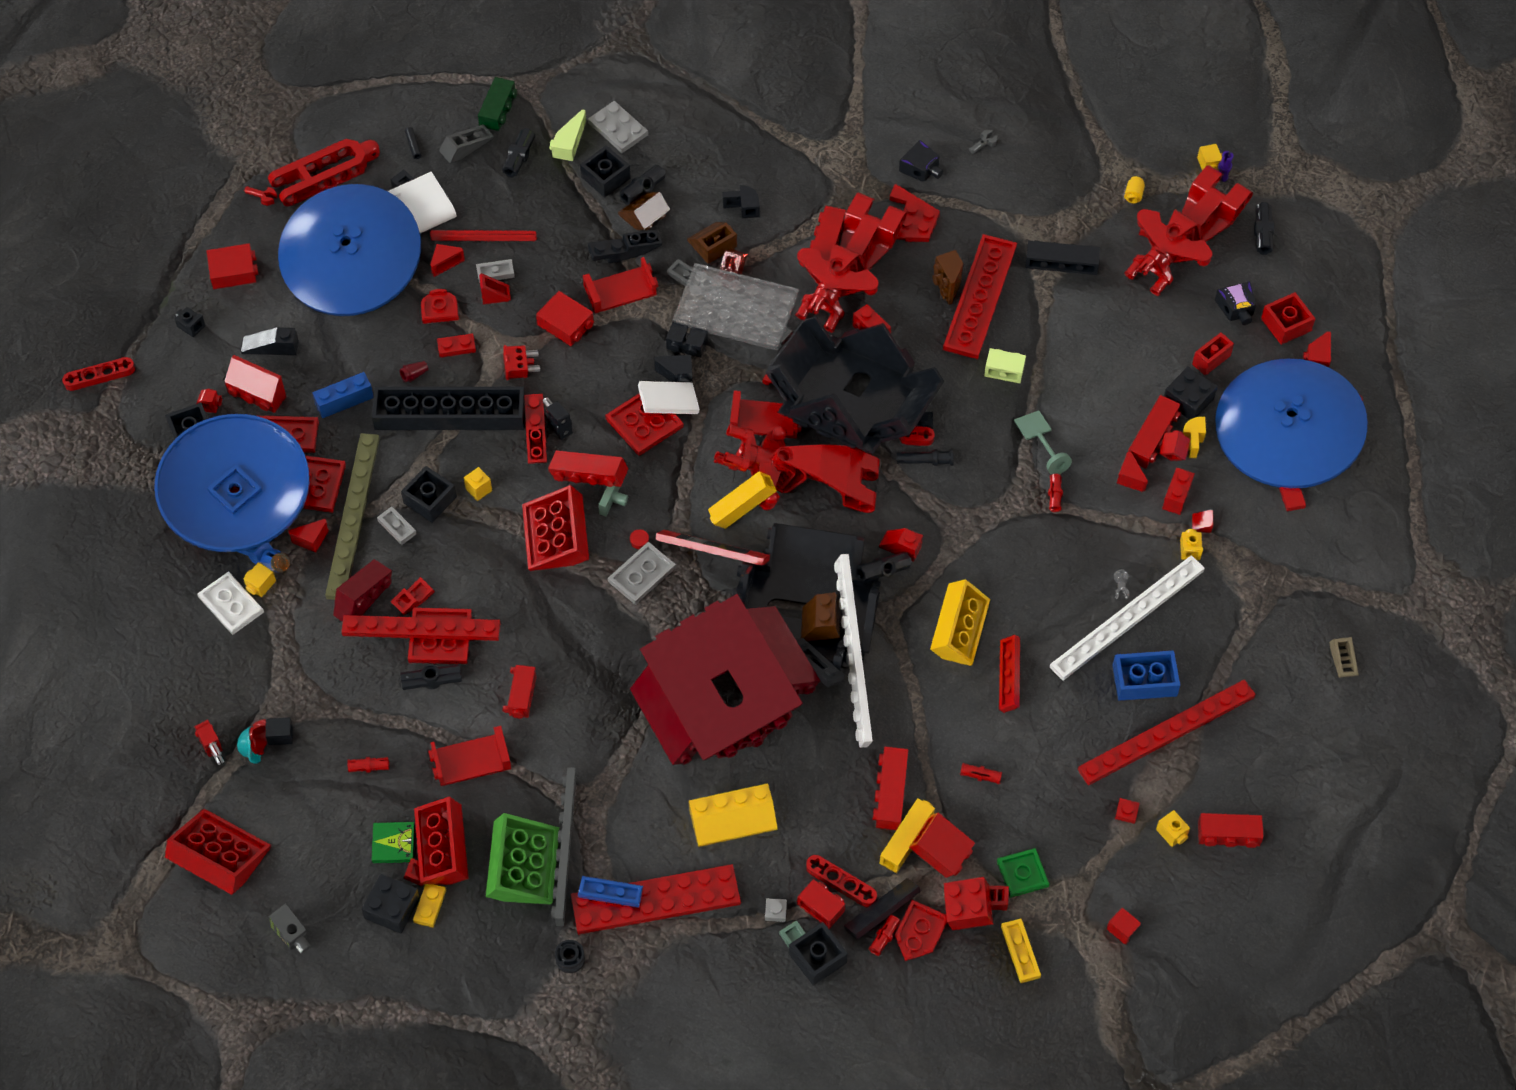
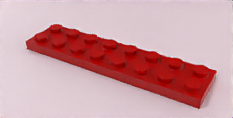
[943,234,1017,359]
[571,864,741,935]

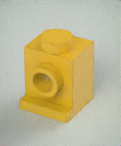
[1180,529,1203,560]

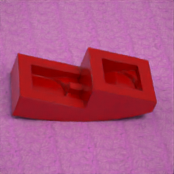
[390,577,435,615]

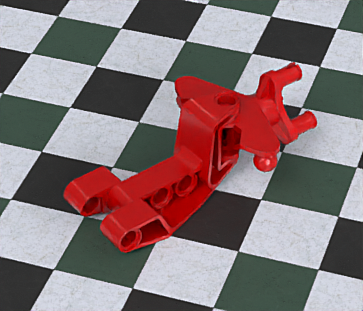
[1124,165,1253,296]
[795,192,907,333]
[713,424,880,513]

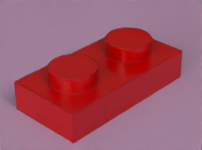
[437,333,476,358]

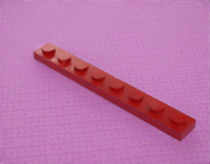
[341,615,500,641]

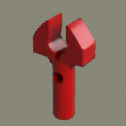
[244,186,278,206]

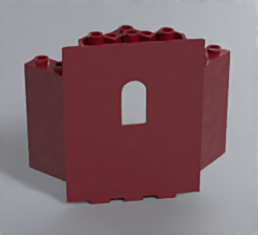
[630,594,820,765]

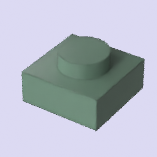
[779,920,805,947]

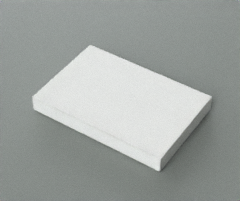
[638,381,700,414]
[197,571,264,635]

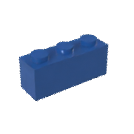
[312,372,374,419]

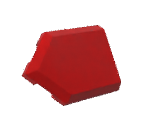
[895,899,947,961]

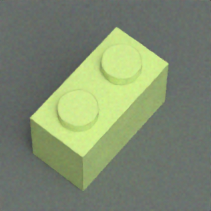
[984,348,1026,383]

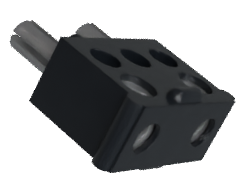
[543,397,573,440]

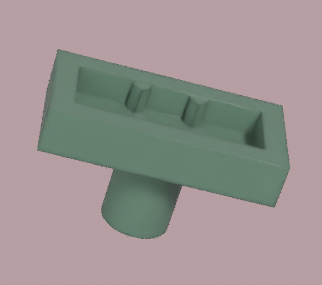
[599,486,628,517]

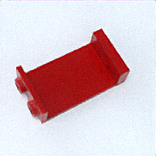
[582,257,659,314]
[730,390,801,439]
[428,726,511,786]

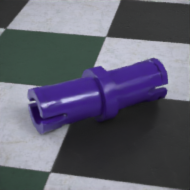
[1218,151,1234,182]

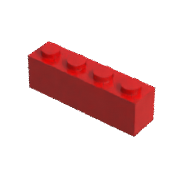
[810,205,846,261]
[1128,395,1181,469]
[548,450,629,487]
[873,747,908,830]

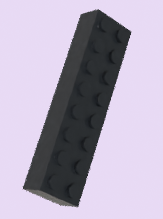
[372,387,525,430]

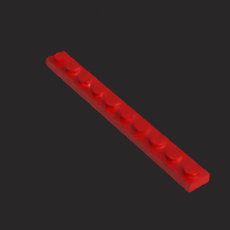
[1078,679,1256,786]

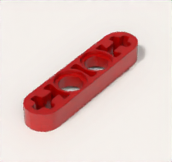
[62,357,135,391]
[806,855,877,907]

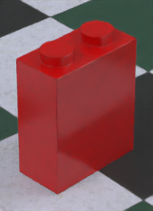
[206,243,259,290]
[536,291,594,346]
[909,812,975,878]

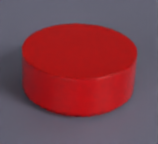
[630,529,649,549]

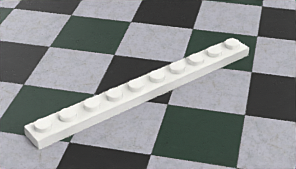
[834,554,873,748]
[1050,555,1205,681]

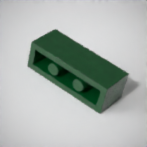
[478,77,517,131]

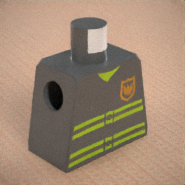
[268,903,311,954]

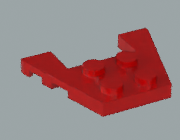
[889,184,940,242]

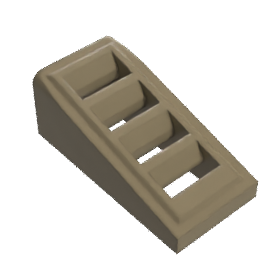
[1329,637,1359,678]

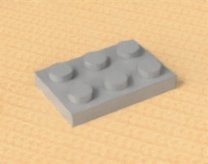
[588,101,648,153]
[608,542,676,605]

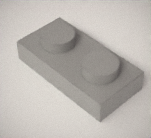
[476,259,515,283]
[377,507,416,545]

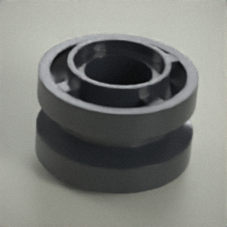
[555,940,585,973]

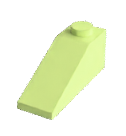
[550,110,586,161]

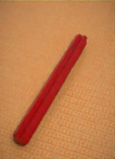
[430,230,537,241]

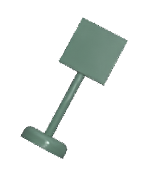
[1014,410,1072,474]

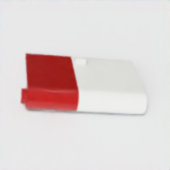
[388,172,457,233]

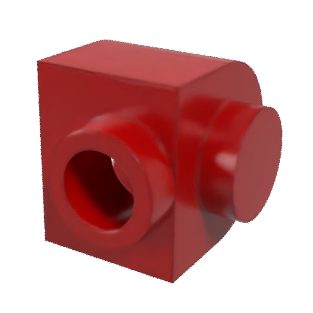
[196,389,222,413]

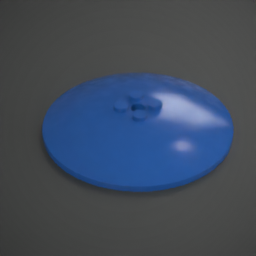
[278,184,421,316]
[1215,359,1368,488]
[154,414,310,552]

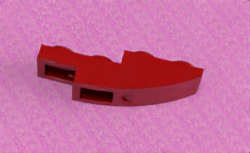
[524,394,547,464]

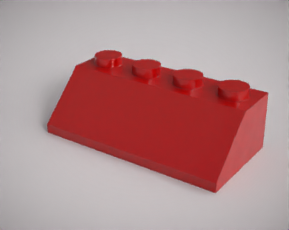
[414,796,469,885]

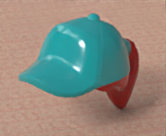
[237,719,268,764]

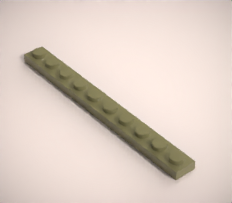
[325,433,380,600]

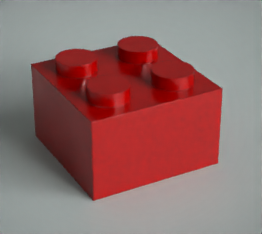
[1261,292,1315,345]
[944,877,993,930]

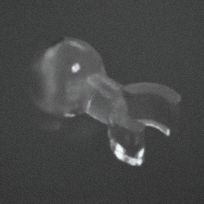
[1114,569,1129,599]

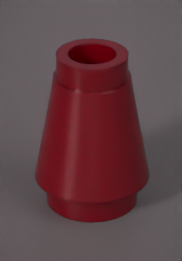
[400,361,429,382]

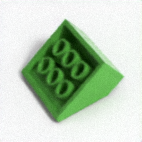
[486,813,560,904]

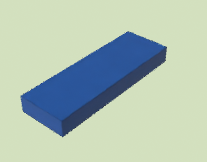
[578,876,643,907]

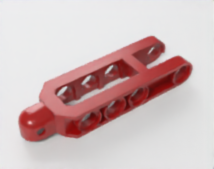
[268,139,380,207]

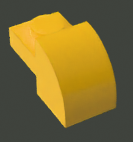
[1183,417,1206,458]

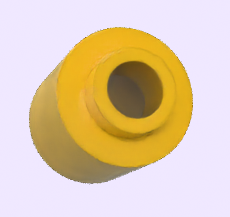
[1124,176,1145,204]

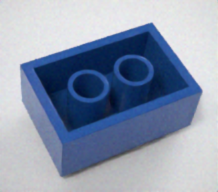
[1112,651,1180,701]

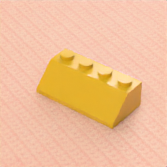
[930,579,990,666]
[689,783,777,847]

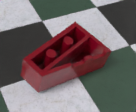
[333,559,392,622]

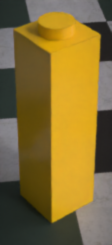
[708,471,777,529]
[879,798,935,873]

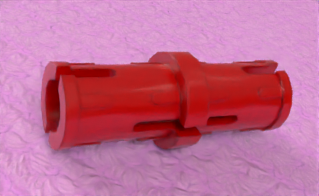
[1048,474,1063,512]
[347,757,389,773]
[960,763,1002,784]
[869,915,901,956]

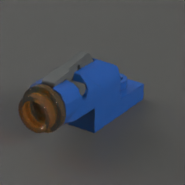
[238,542,290,573]

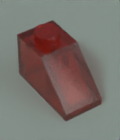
[716,248,747,290]

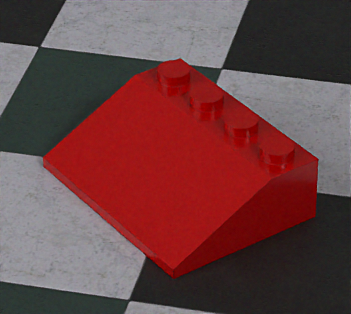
[522,485,589,571]
[164,809,271,895]

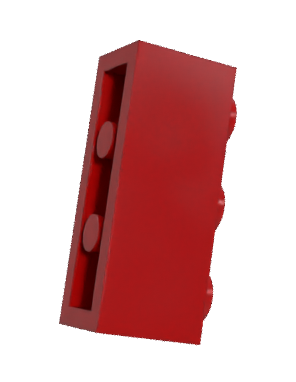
[1198,813,1263,848]

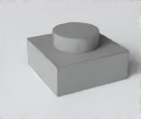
[765,898,787,922]

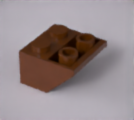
[687,222,737,264]
[932,250,963,305]

